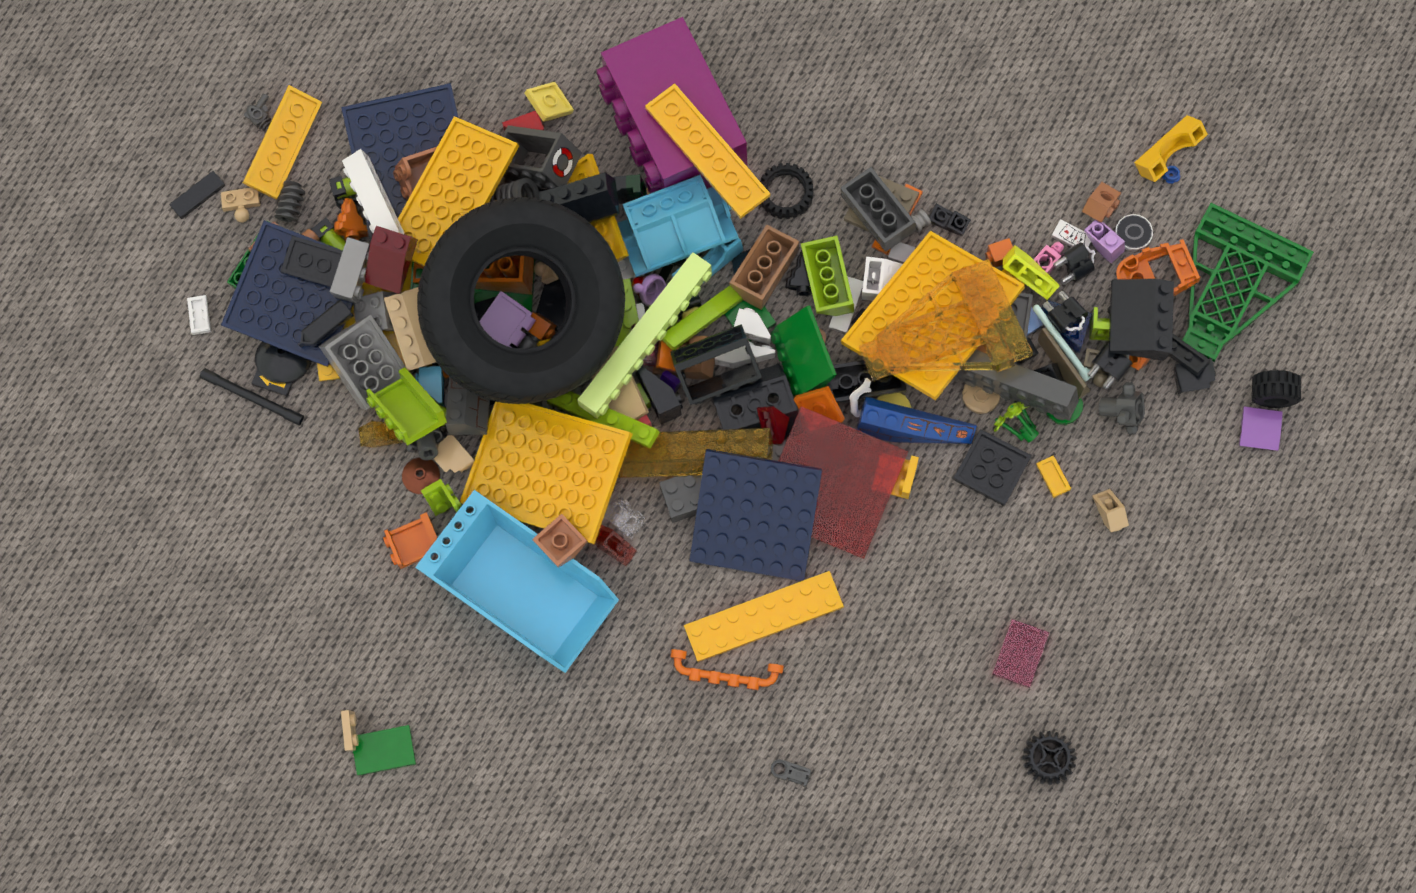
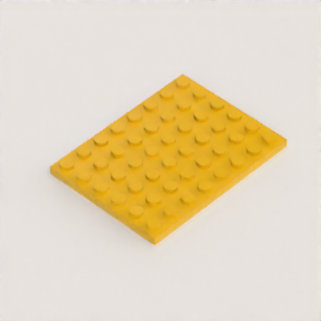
[841,231,1024,401]
[460,401,633,544]

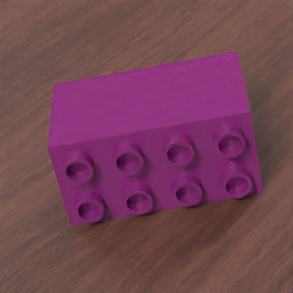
[596,17,748,194]

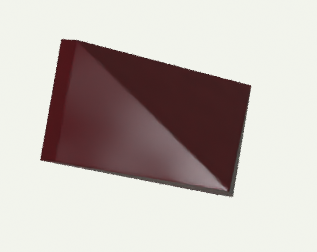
[757,406,789,444]

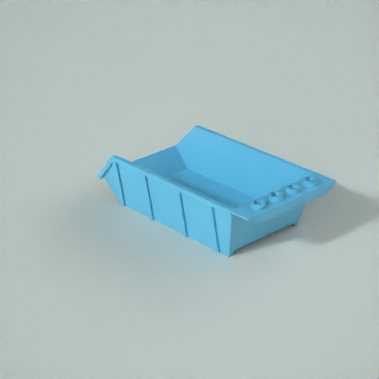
[415,490,619,673]

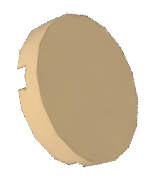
[962,384,1000,414]

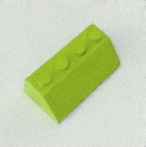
[801,235,854,316]

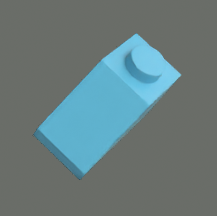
[416,366,444,407]

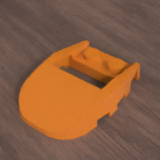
[1116,239,1200,296]

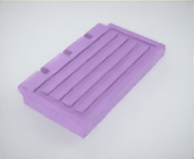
[479,291,536,348]

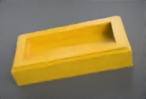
[1036,455,1071,498]

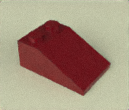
[365,226,418,294]

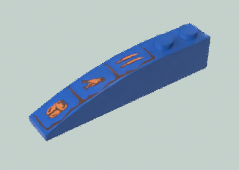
[855,397,977,444]

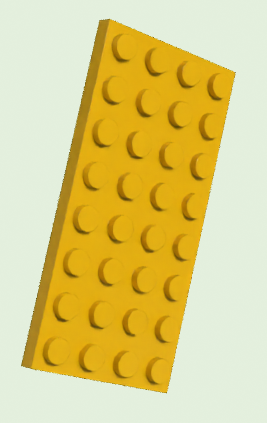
[398,116,519,266]

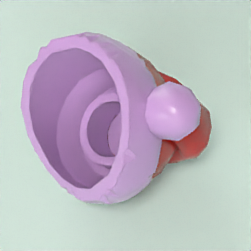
[632,274,666,307]

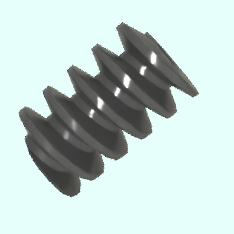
[274,181,305,222]

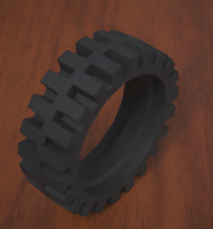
[760,163,814,219]

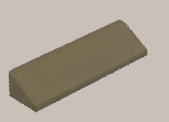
[1038,328,1090,399]

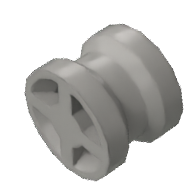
[911,209,931,233]

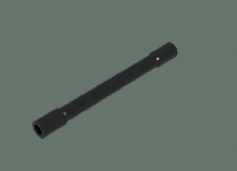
[200,368,304,426]

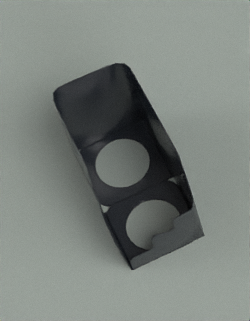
[1174,358,1216,397]

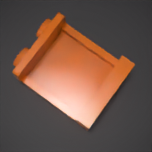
[383,512,438,569]

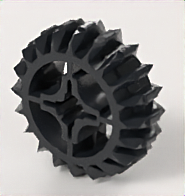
[1022,731,1077,785]

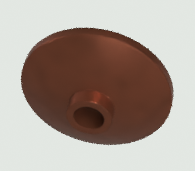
[402,457,440,494]

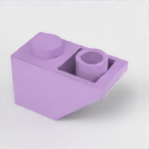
[1084,220,1125,263]

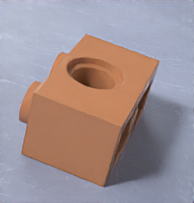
[1082,182,1121,223]

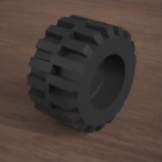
[1252,370,1301,408]

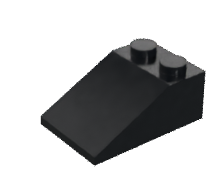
[636,366,683,425]

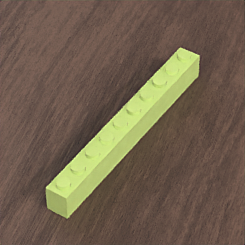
[577,252,712,418]

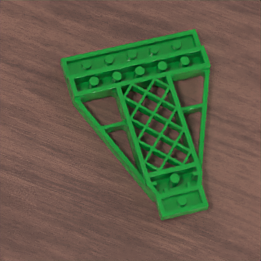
[1183,203,1314,362]

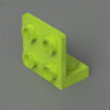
[421,479,462,516]

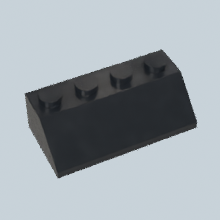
[538,172,620,223]
[827,360,906,403]

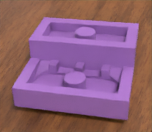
[1239,406,1282,451]

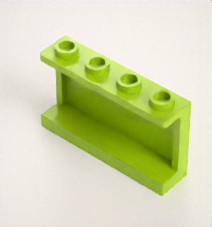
[366,367,447,446]

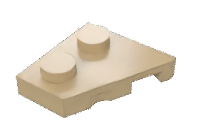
[341,710,358,751]

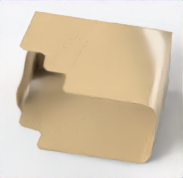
[434,435,475,473]

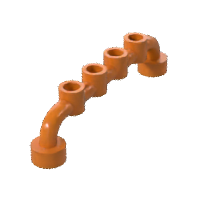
[670,649,784,690]

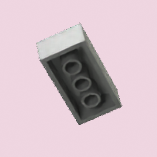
[841,167,916,252]

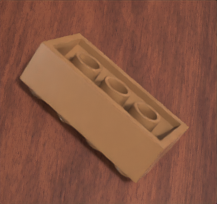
[729,225,800,310]

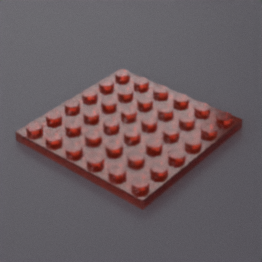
[778,407,908,559]

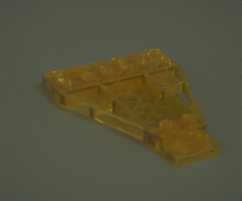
[859,259,1033,381]

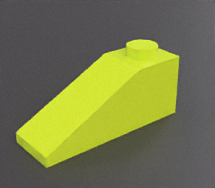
[1003,245,1060,300]

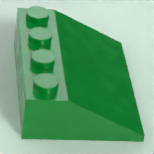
[770,305,837,397]

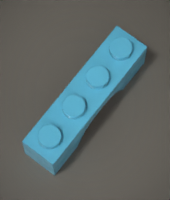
[671,238,744,284]

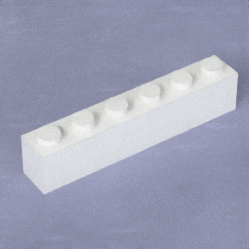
[342,149,405,234]

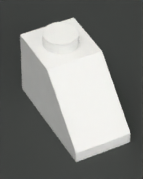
[734,308,771,345]

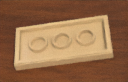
[591,346,649,420]

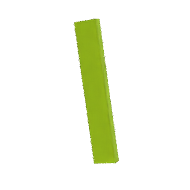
[662,285,743,351]

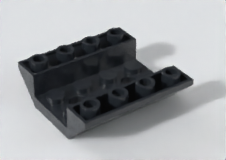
[711,363,804,454]

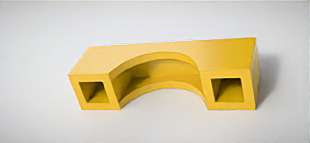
[1134,115,1208,182]

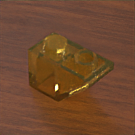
[358,421,404,447]

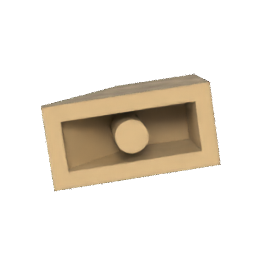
[1092,489,1129,532]

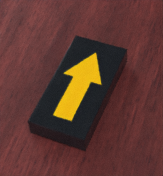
[251,369,293,397]

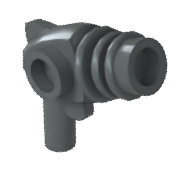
[244,93,271,133]

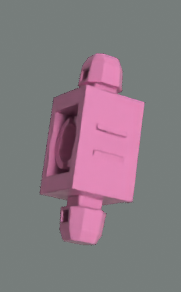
[1034,242,1064,274]

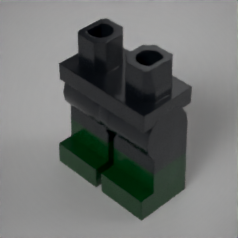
[613,174,647,204]

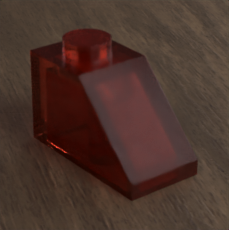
[595,525,637,566]

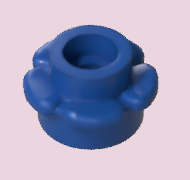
[1162,166,1180,184]

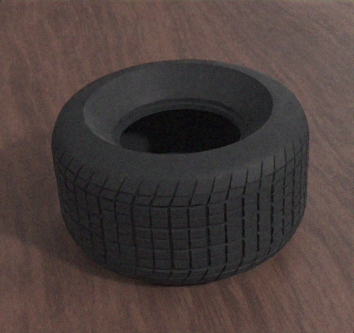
[417,197,625,404]

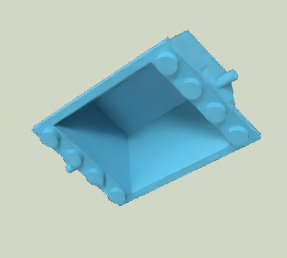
[617,175,739,277]

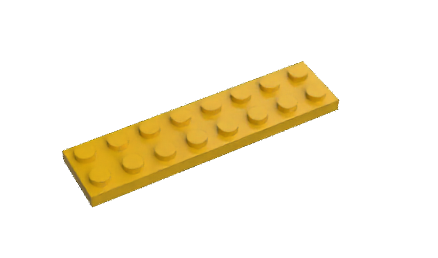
[645,83,770,219]
[684,571,844,662]

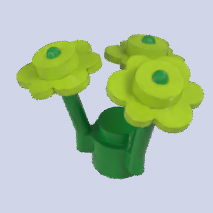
[993,402,1039,443]

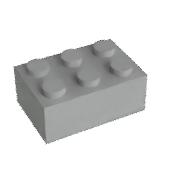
[330,237,370,304]

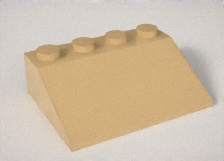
[384,287,436,371]

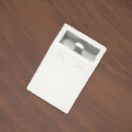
[861,257,903,301]

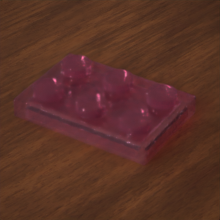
[992,619,1049,688]

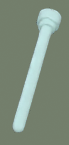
[1033,305,1093,382]

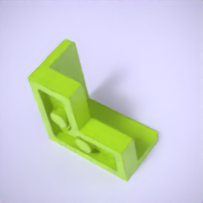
[1089,307,1110,341]

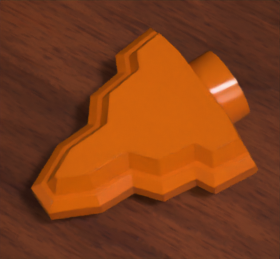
[334,198,369,241]

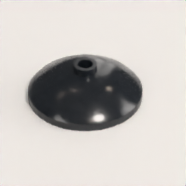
[255,342,312,384]

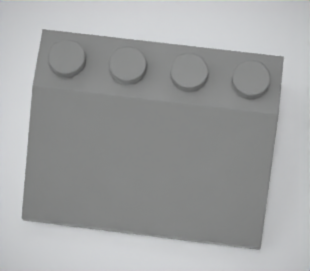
[319,314,407,410]

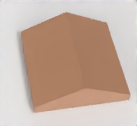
[532,514,588,567]

